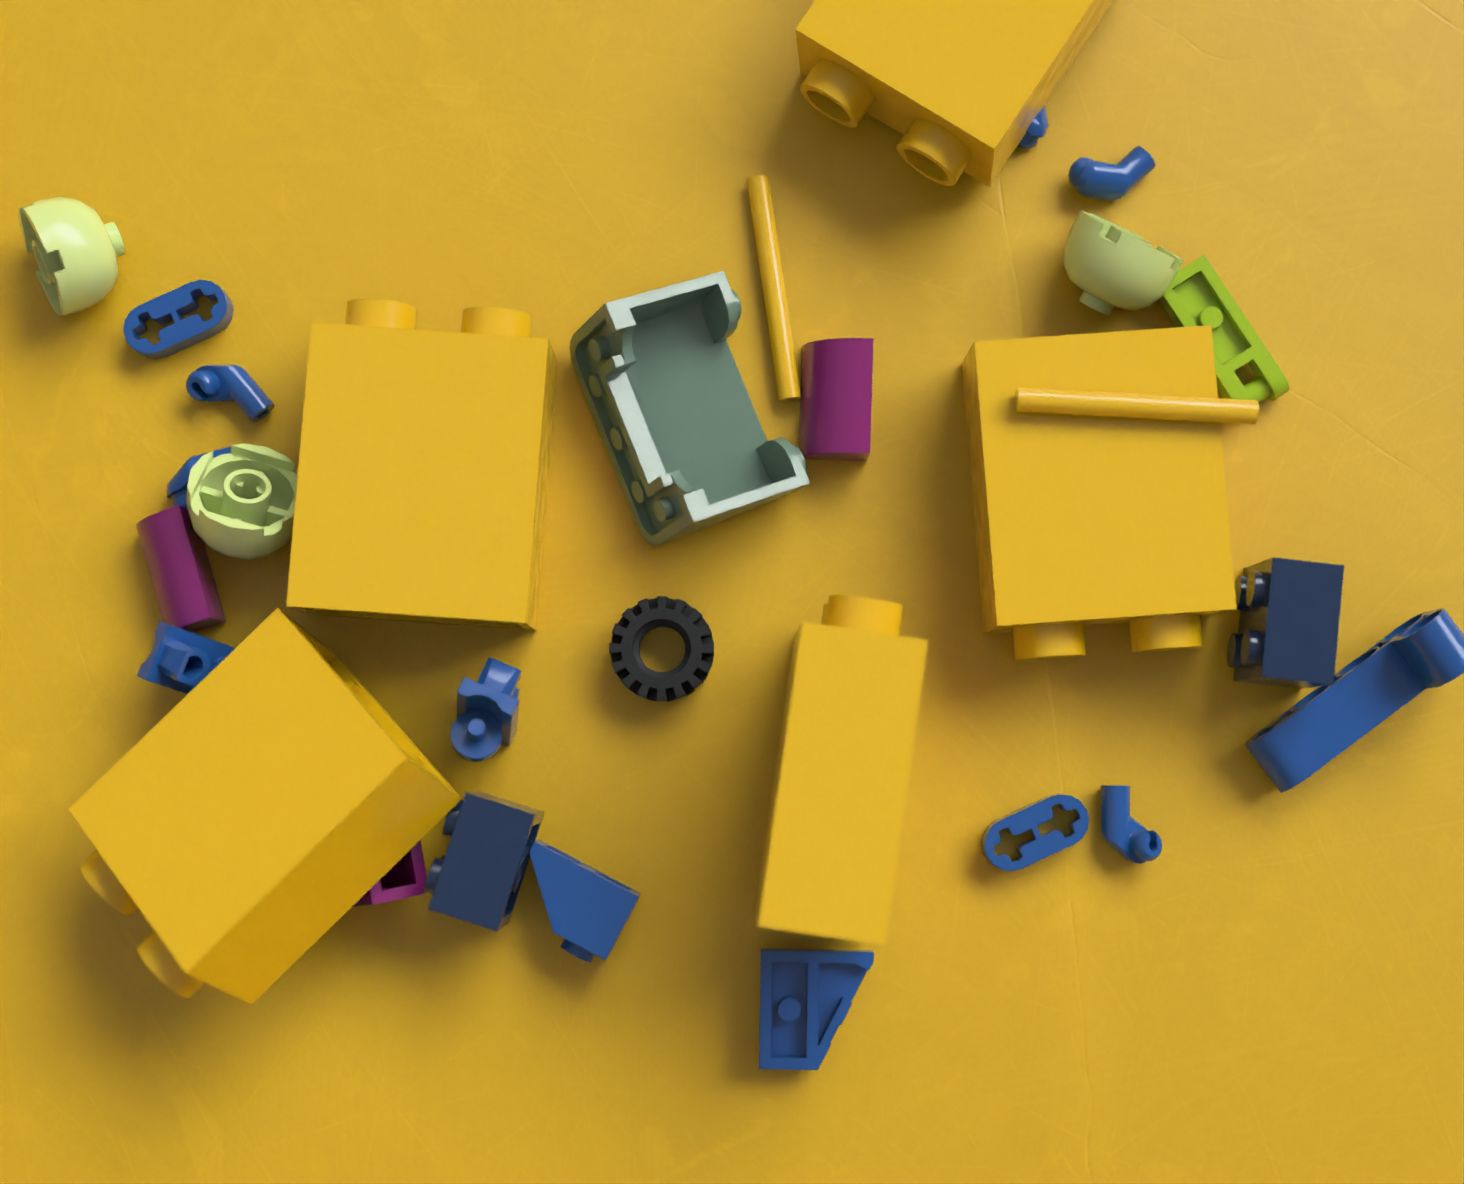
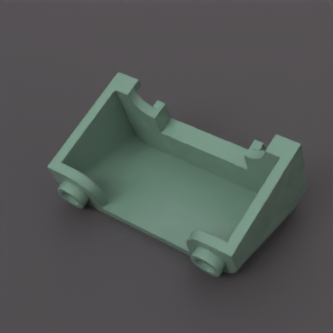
[570,271,810,546]

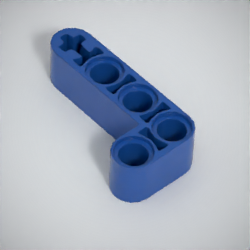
[1245,608,1464,793]

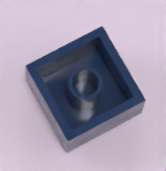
[1227,557,1344,689]
[424,791,545,931]

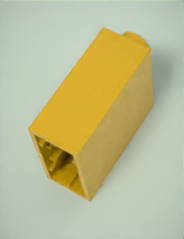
[795,0,1114,187]
[286,299,557,631]
[961,325,1237,661]
[755,595,928,946]
[68,608,462,1005]

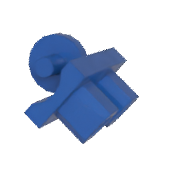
[137,621,236,694]
[450,658,521,762]

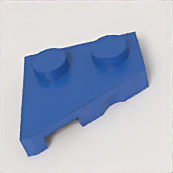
[759,948,874,1070]

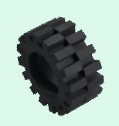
[609,596,714,702]

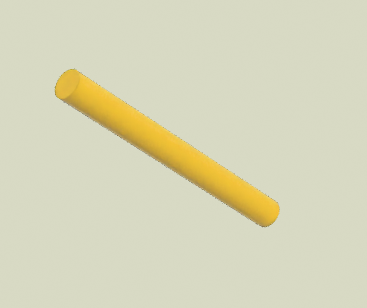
[747,175,801,402]
[1014,387,1259,424]

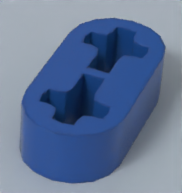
[123,280,234,359]
[981,794,1089,871]

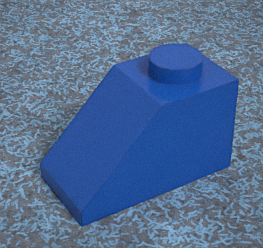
[529,839,641,963]

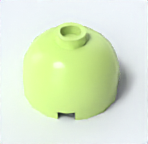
[18,197,125,316]
[1064,210,1184,315]
[186,444,297,560]

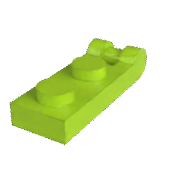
[1158,255,1289,403]

